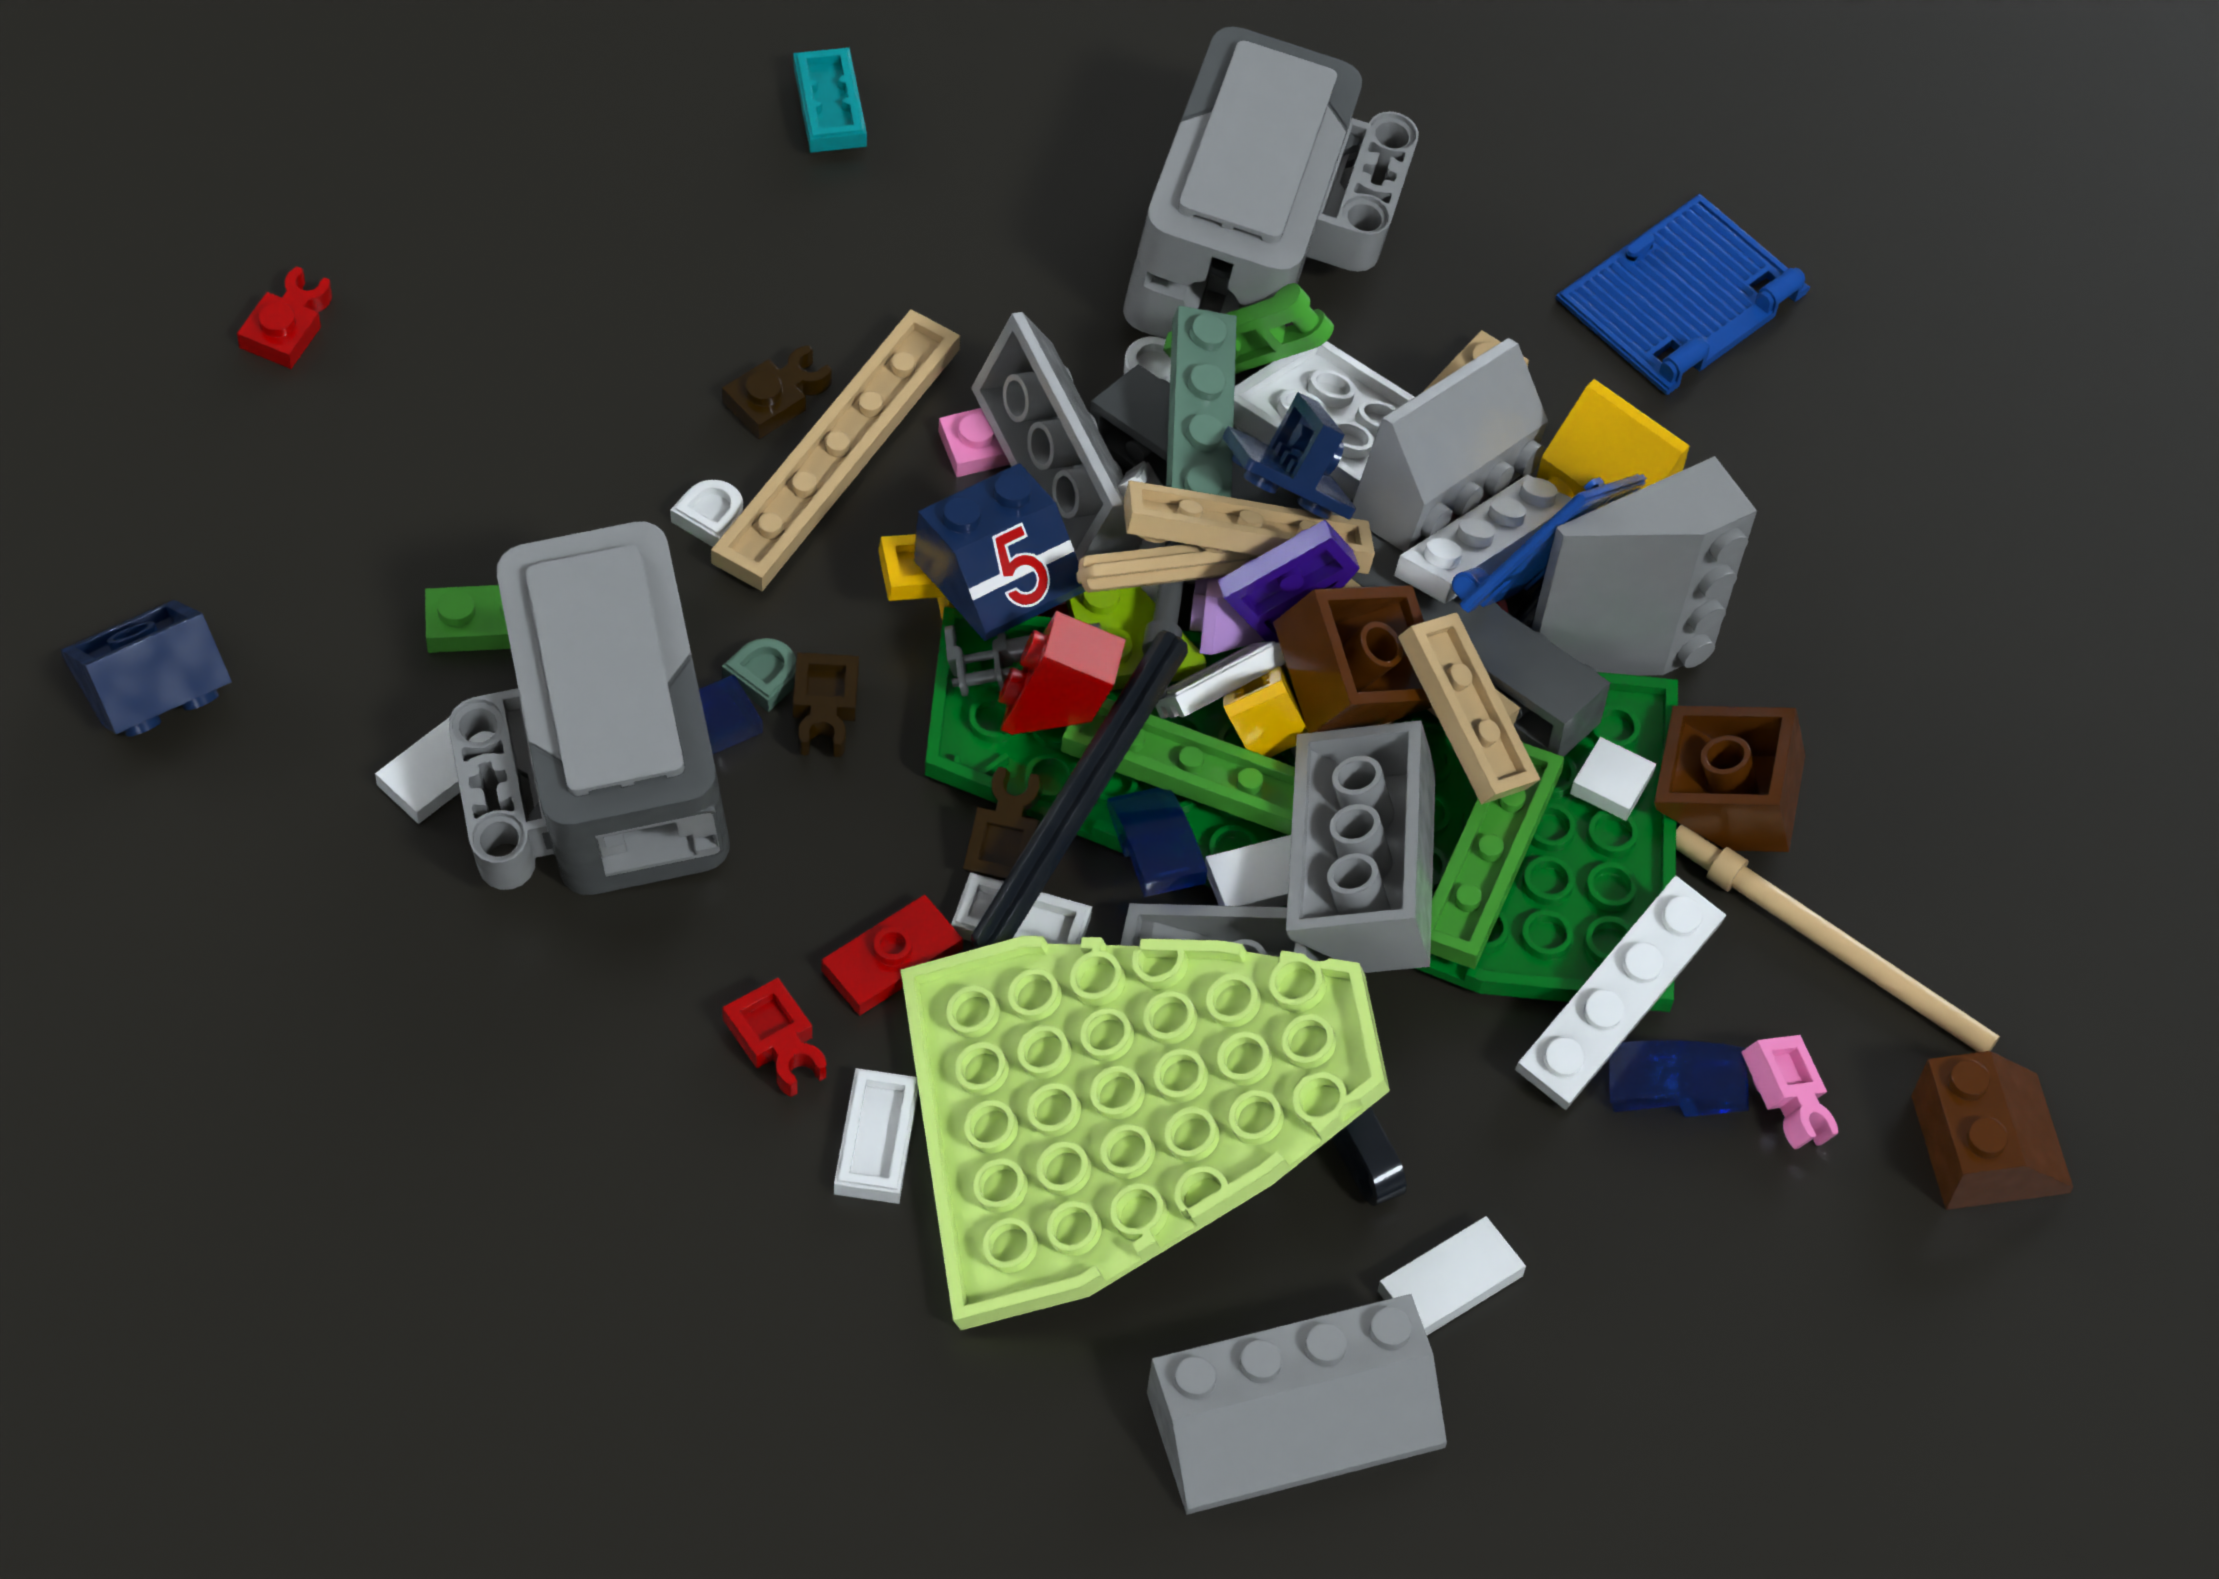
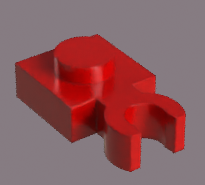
[237,266,332,369]
[722,978,826,1097]

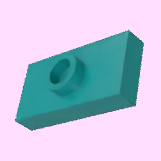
[793,47,867,153]

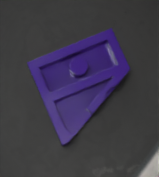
[1218,520,1360,643]

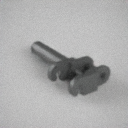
[945,622,1102,696]

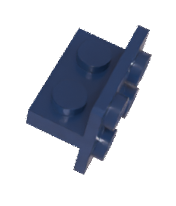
[1223,392,1356,520]

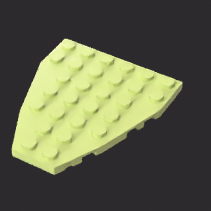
[901,936,1390,1330]

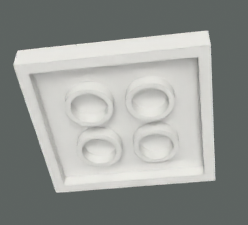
[1234,341,1414,501]

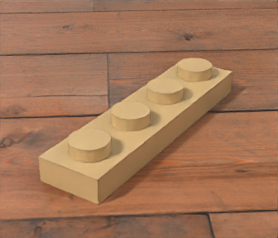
[1123,480,1375,574]

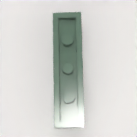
[1166,305,1237,497]

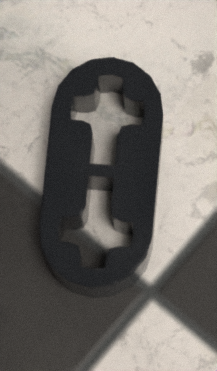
[1331,1107,1407,1206]

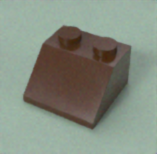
[1273,585,1432,733]
[1654,706,1806,852]
[1911,1051,2073,1210]

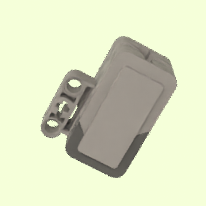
[1123,26,1419,339]
[449,522,730,895]

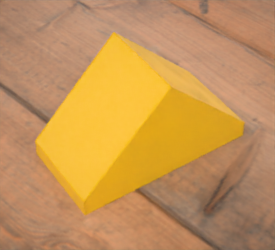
[1223,666,1308,758]

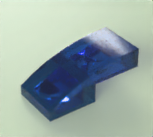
[1107,787,1208,897]
[1609,1040,1749,1117]

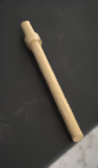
[1676,824,2000,1052]

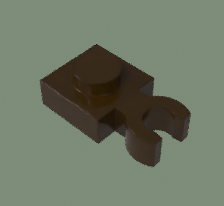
[722,345,832,439]
[793,652,859,757]
[963,767,1043,881]

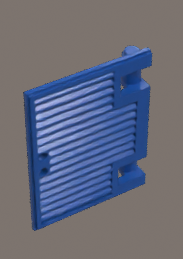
[1555,194,1810,395]
[1452,474,1647,613]

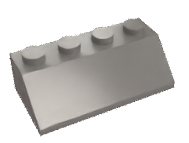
[971,312,1144,561]
[1352,338,1548,552]
[1286,720,1436,973]
[1147,1294,1447,1515]

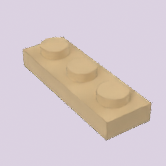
[1398,612,1541,805]

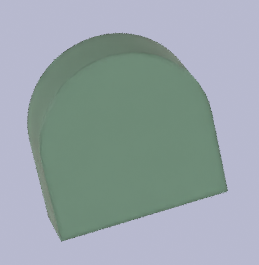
[722,638,796,712]

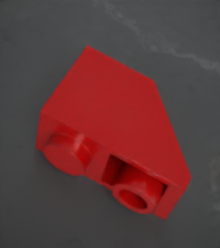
[998,611,1126,735]

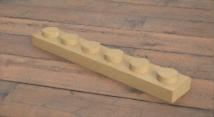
[711,309,960,591]

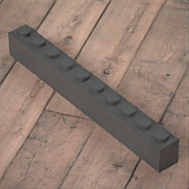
[1090,364,1611,757]

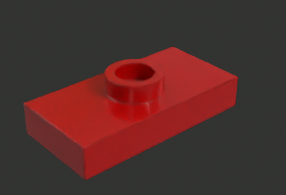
[821,894,963,1016]

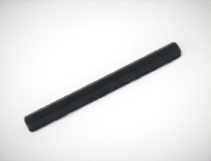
[971,630,1188,949]

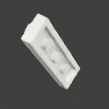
[1394,474,1572,604]
[1515,875,1726,1110]

